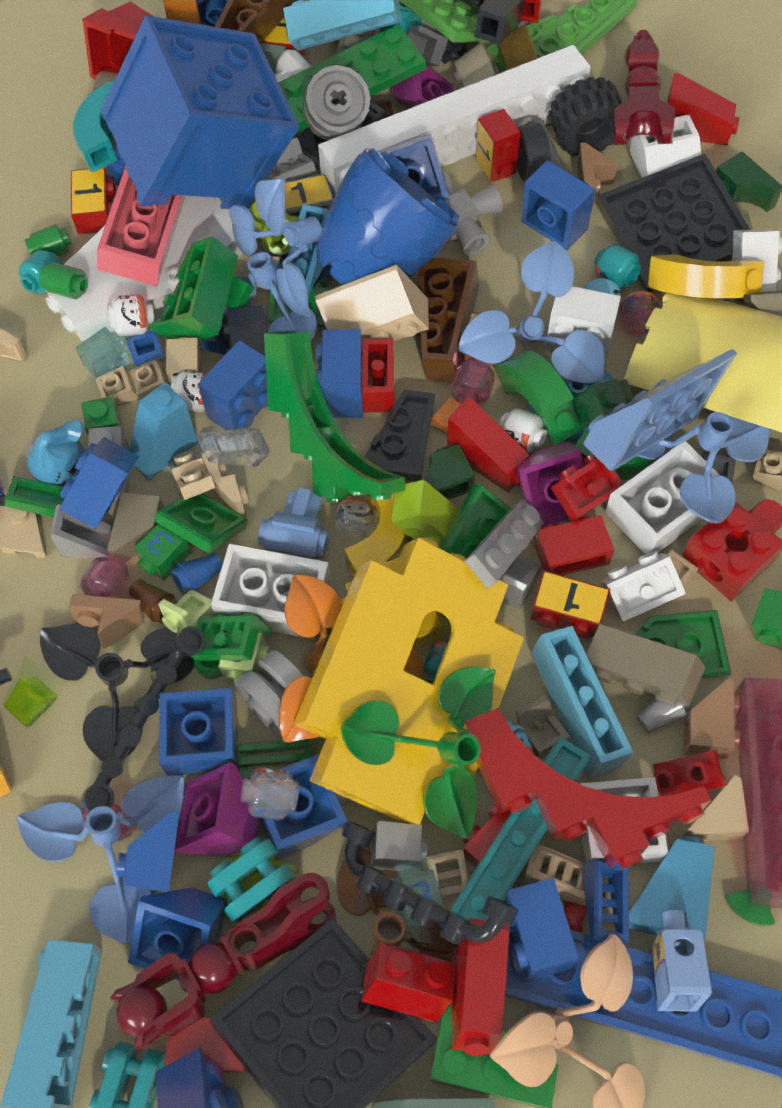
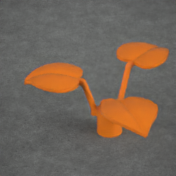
[279,575,423,742]

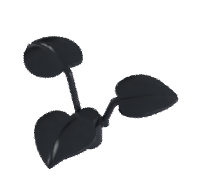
[40,624,195,761]

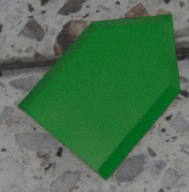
[636,610,732,678]

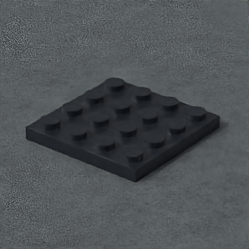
[597,154,750,292]
[209,918,437,1108]

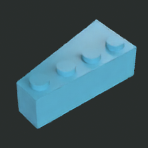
[0,939,102,1108]

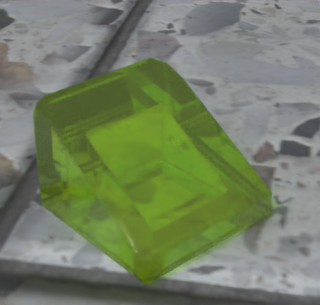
[4,677,58,727]

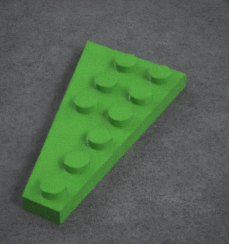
[399,0,516,42]
[486,0,638,73]

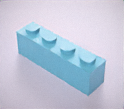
[283,0,402,51]
[531,626,634,779]

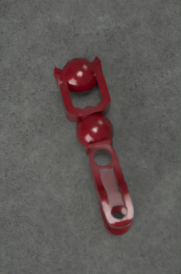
[613,30,675,145]
[110,872,337,1050]

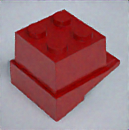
[82,1,153,79]

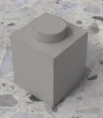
[371,821,427,873]

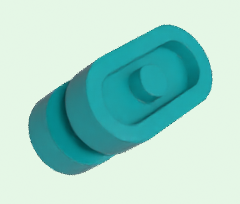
[207,837,296,923]
[89,1041,166,1108]

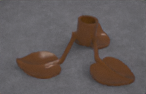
[337,847,457,962]

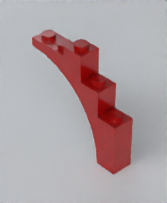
[463,708,712,869]

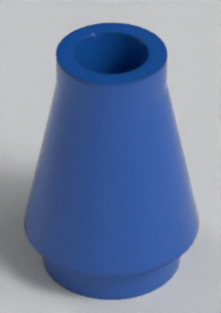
[171,552,223,594]

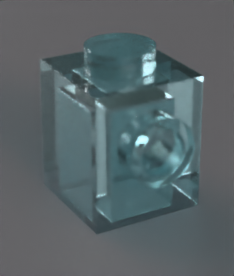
[75,327,130,378]

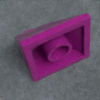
[393,65,454,108]
[517,441,593,528]
[174,762,259,856]

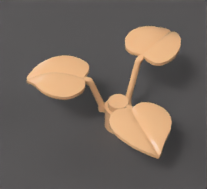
[490,933,645,1108]

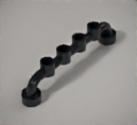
[81,626,205,812]
[342,821,519,945]

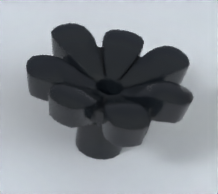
[441,36,467,64]

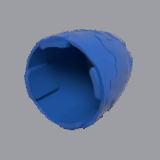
[316,148,460,285]

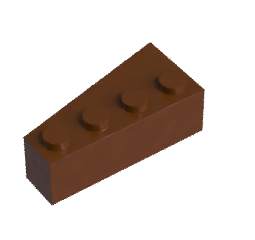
[215,0,299,44]

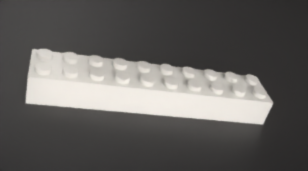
[318,45,591,200]

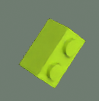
[391,480,459,545]

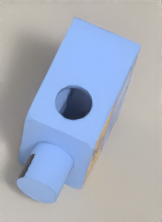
[653,910,712,1011]

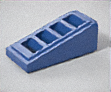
[582,859,629,944]

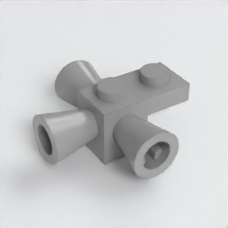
[443,172,503,256]

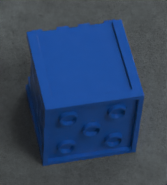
[101,15,299,209]

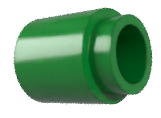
[24,224,72,256]
[39,262,88,300]

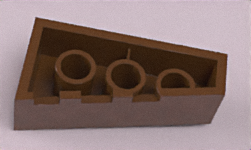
[418,258,479,382]

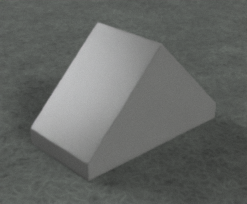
[50,504,113,559]
[499,555,542,610]

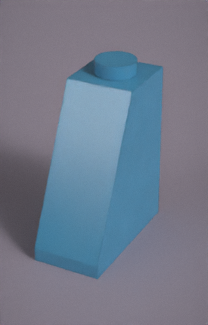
[129,382,198,481]
[629,836,715,940]

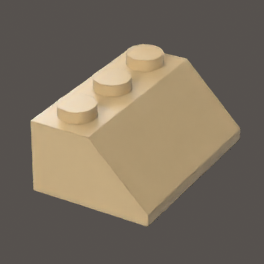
[316,264,429,341]

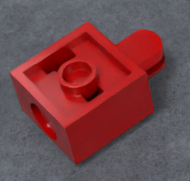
[682,499,782,602]

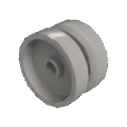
[303,65,371,140]
[234,649,303,741]

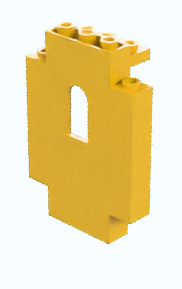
[294,537,524,825]

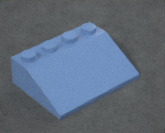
[583,349,737,472]

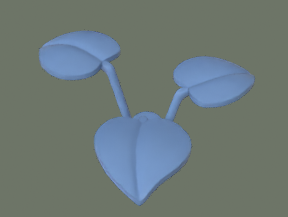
[229,178,322,317]
[458,241,604,384]
[223,252,332,340]
[638,412,771,523]
[17,775,185,944]

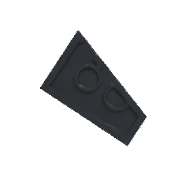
[365,389,435,481]

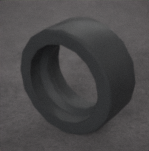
[517,123,551,182]

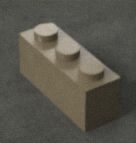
[586,624,706,706]

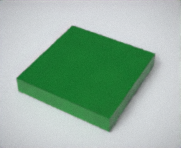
[155,493,248,553]

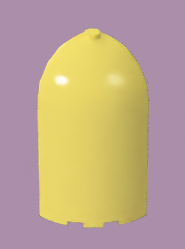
[624,293,782,432]

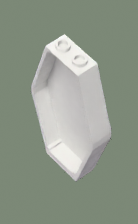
[45,196,259,341]

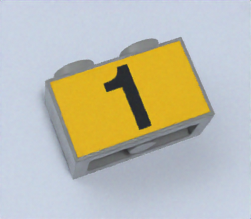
[285,174,333,216]

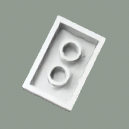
[605,441,719,554]
[211,544,331,640]

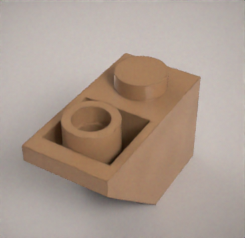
[684,679,740,759]

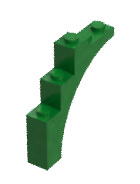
[264,330,405,503]

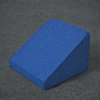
[126,330,165,366]

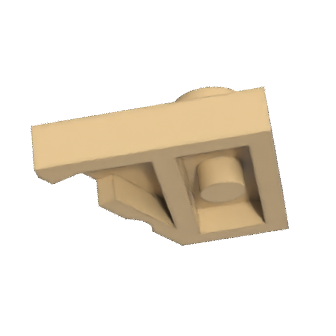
[0,505,47,558]

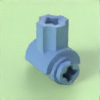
[258,488,330,559]

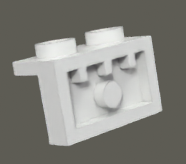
[602,551,686,622]

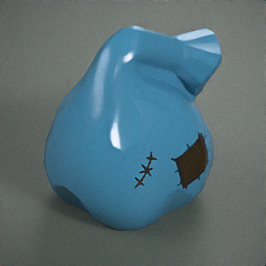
[27,419,85,487]

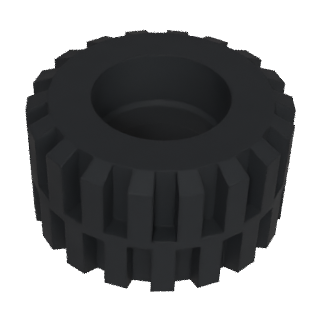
[549,77,622,156]

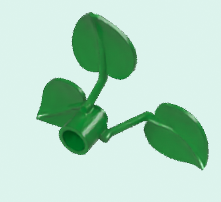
[341,667,496,839]

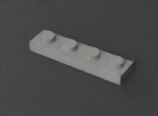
[465,498,544,588]

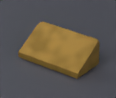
[498,25,538,70]

